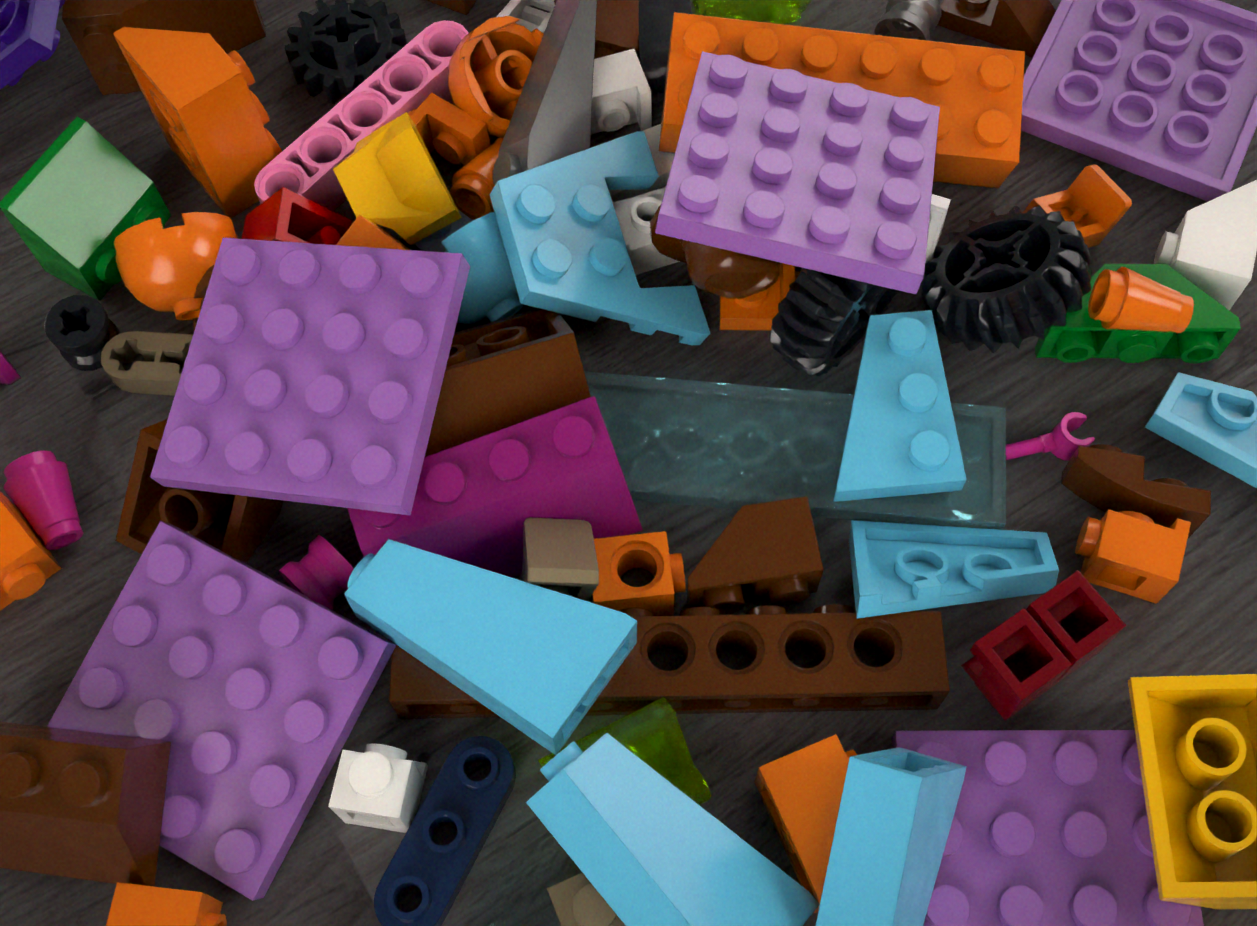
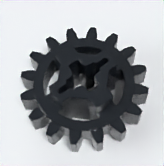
[285,0,407,104]

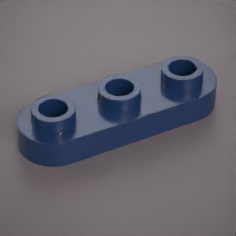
[374,736,516,926]

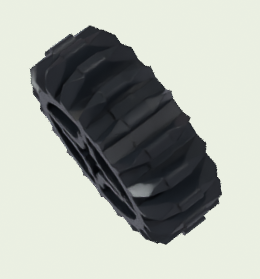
[920,206,1092,353]
[770,268,899,376]

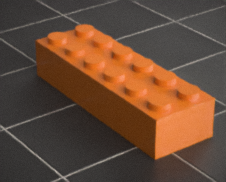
[659,12,1025,188]

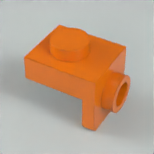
[1023,164,1132,248]

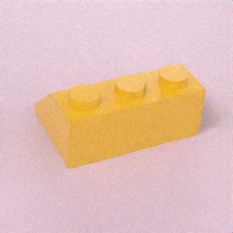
[1128,674,1257,909]

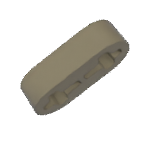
[101,331,193,396]

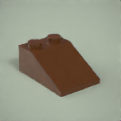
[62,0,266,95]

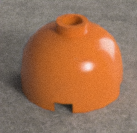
[448,16,544,137]
[114,212,238,321]

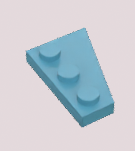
[833,310,967,502]
[1145,372,1257,488]
[849,520,1059,619]

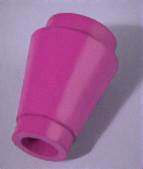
[3,451,84,550]

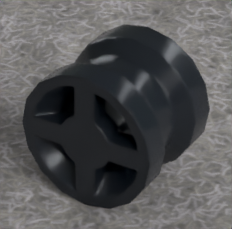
[44,295,120,371]

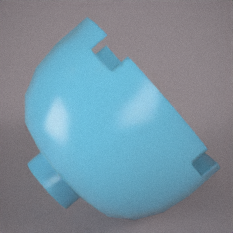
[441,212,523,325]

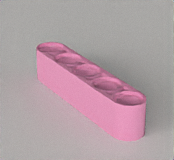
[254,20,468,211]

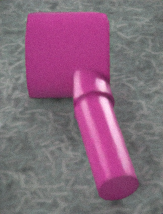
[999,412,1095,461]

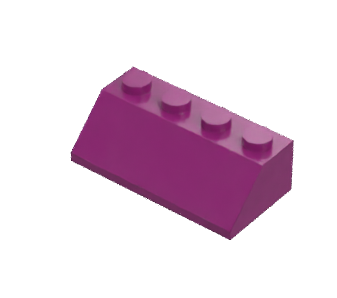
[347,396,643,578]

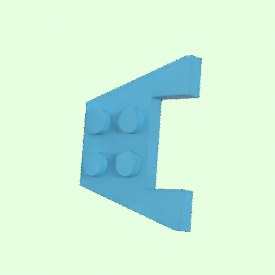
[489,131,711,346]

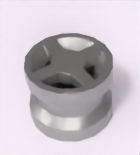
[874,0,941,41]

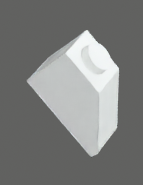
[1154,180,1257,310]

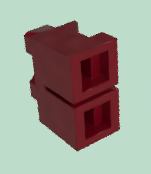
[961,570,1126,721]

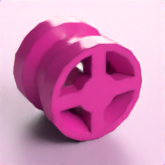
[279,535,354,610]

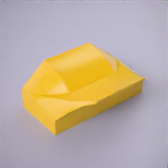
[333,112,462,245]

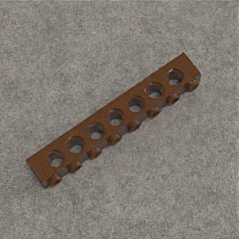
[389,604,950,719]

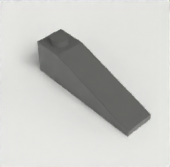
[493,0,597,185]

